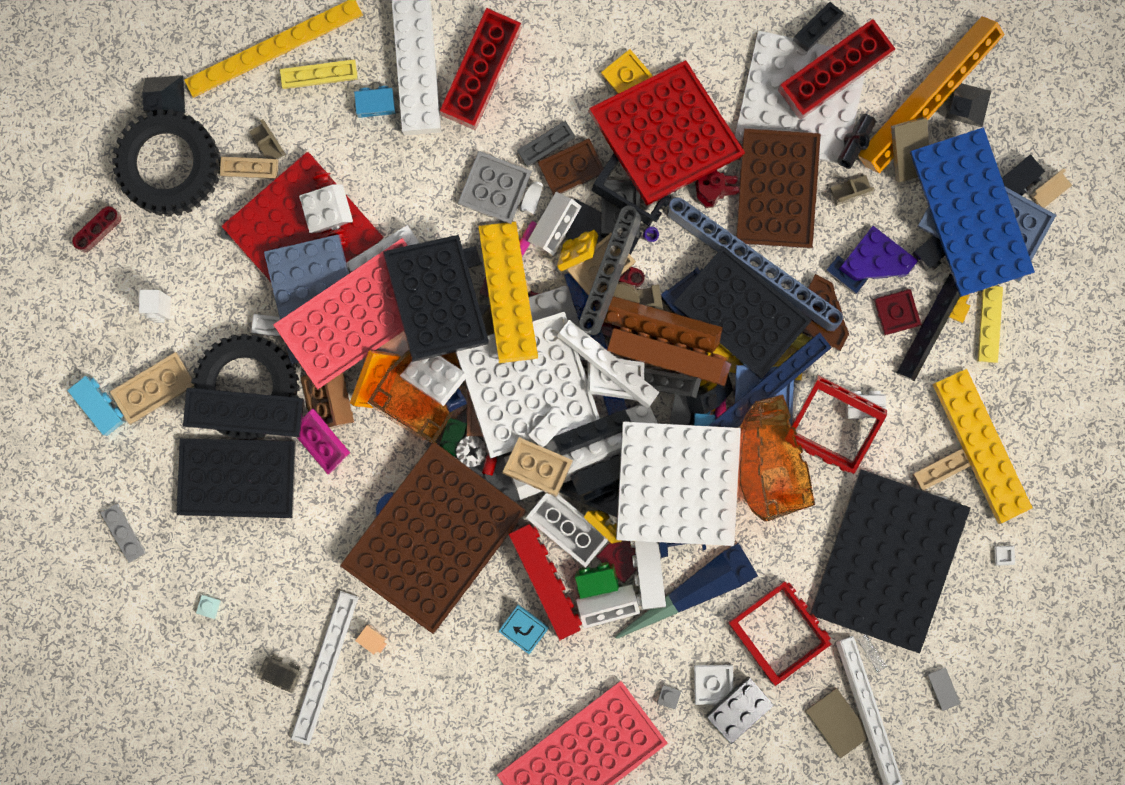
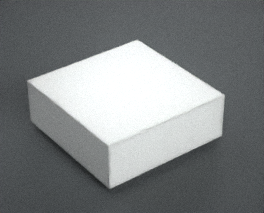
[994,546,1015,566]

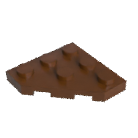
[802,274,849,352]

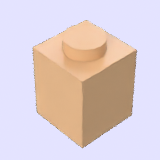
[355,624,387,655]

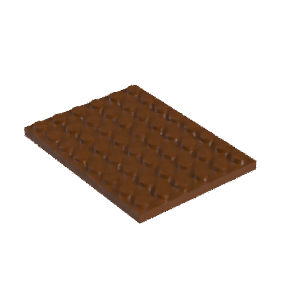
[340,441,527,634]

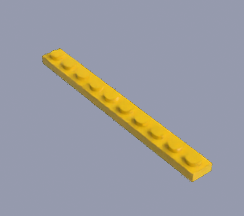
[184,0,363,98]

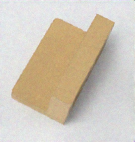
[1030,168,1072,208]

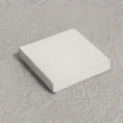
[694,665,734,705]

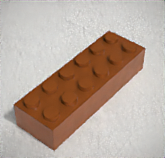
[607,327,731,386]

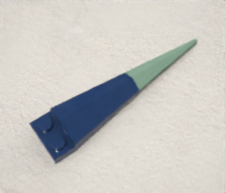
[615,542,758,639]

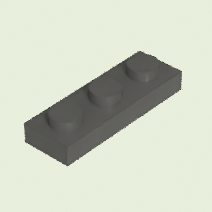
[517,120,576,168]

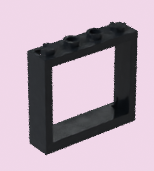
[591,153,677,227]

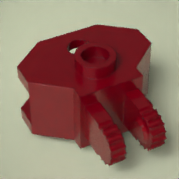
[695,170,740,208]

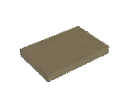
[891,117,929,183]
[805,688,868,759]

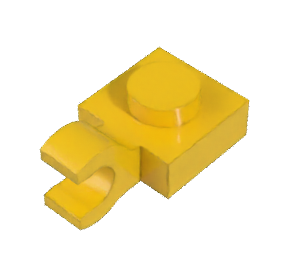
[949,294,970,323]

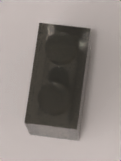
[257,654,304,693]

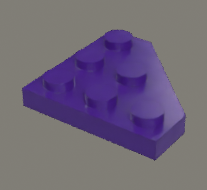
[839,226,918,281]

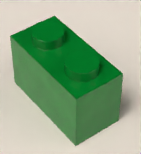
[575,562,619,599]

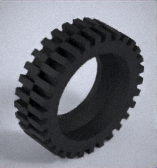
[112,109,221,217]
[191,334,300,440]

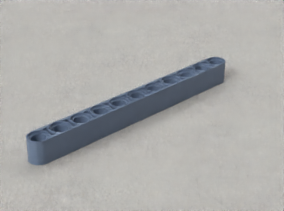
[667,197,843,331]

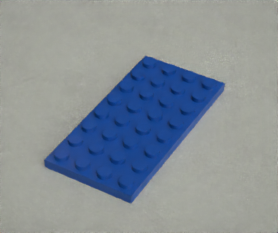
[910,127,1035,297]

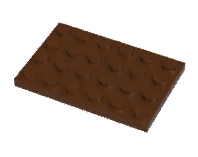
[736,128,821,248]

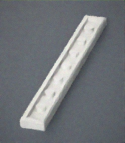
[291,591,359,745]
[836,636,903,785]

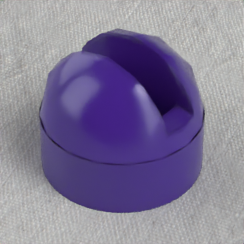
[643,227,659,242]

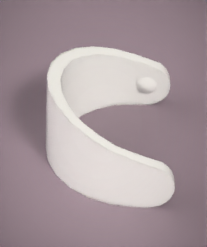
[520,181,543,216]

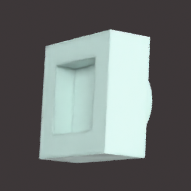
[196,595,221,619]

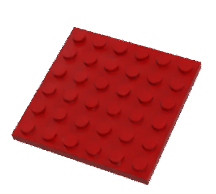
[588,60,745,205]
[222,152,384,282]

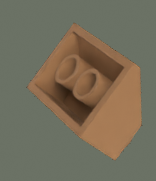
[301,373,354,429]

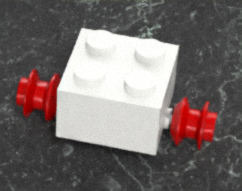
[299,170,353,246]

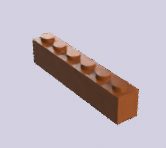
[604,296,723,353]

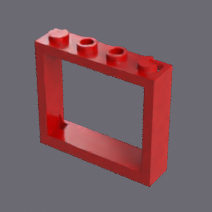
[785,375,887,474]
[728,581,832,686]

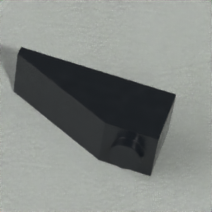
[685,373,733,414]

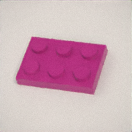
[297,409,350,475]

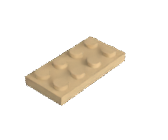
[110,352,194,425]

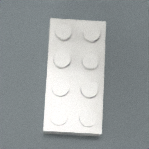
[526,493,608,568]

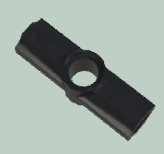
[837,114,876,169]

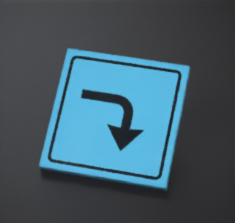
[498,604,549,654]

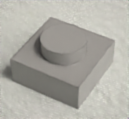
[657,685,681,710]

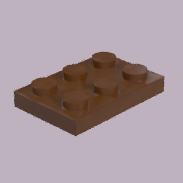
[538,138,604,196]

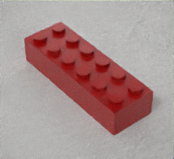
[440,8,522,131]
[778,19,896,120]
[509,524,583,640]

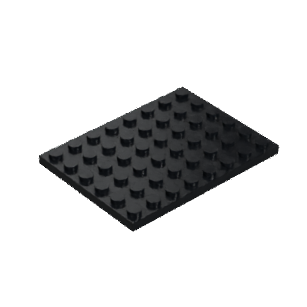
[809,469,971,654]

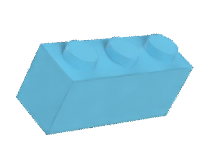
[67,376,125,436]

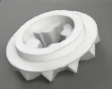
[456,436,487,467]

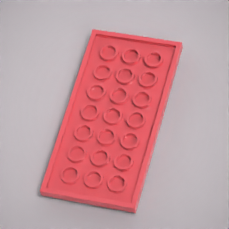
[273,238,408,389]
[497,680,668,785]

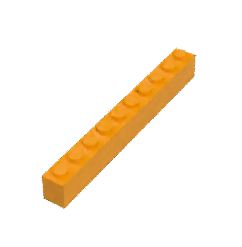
[858,16,1005,174]

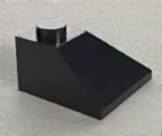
[142,75,186,114]
[945,83,991,127]

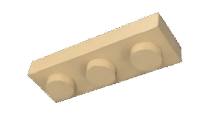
[220,157,279,179]
[913,448,971,491]

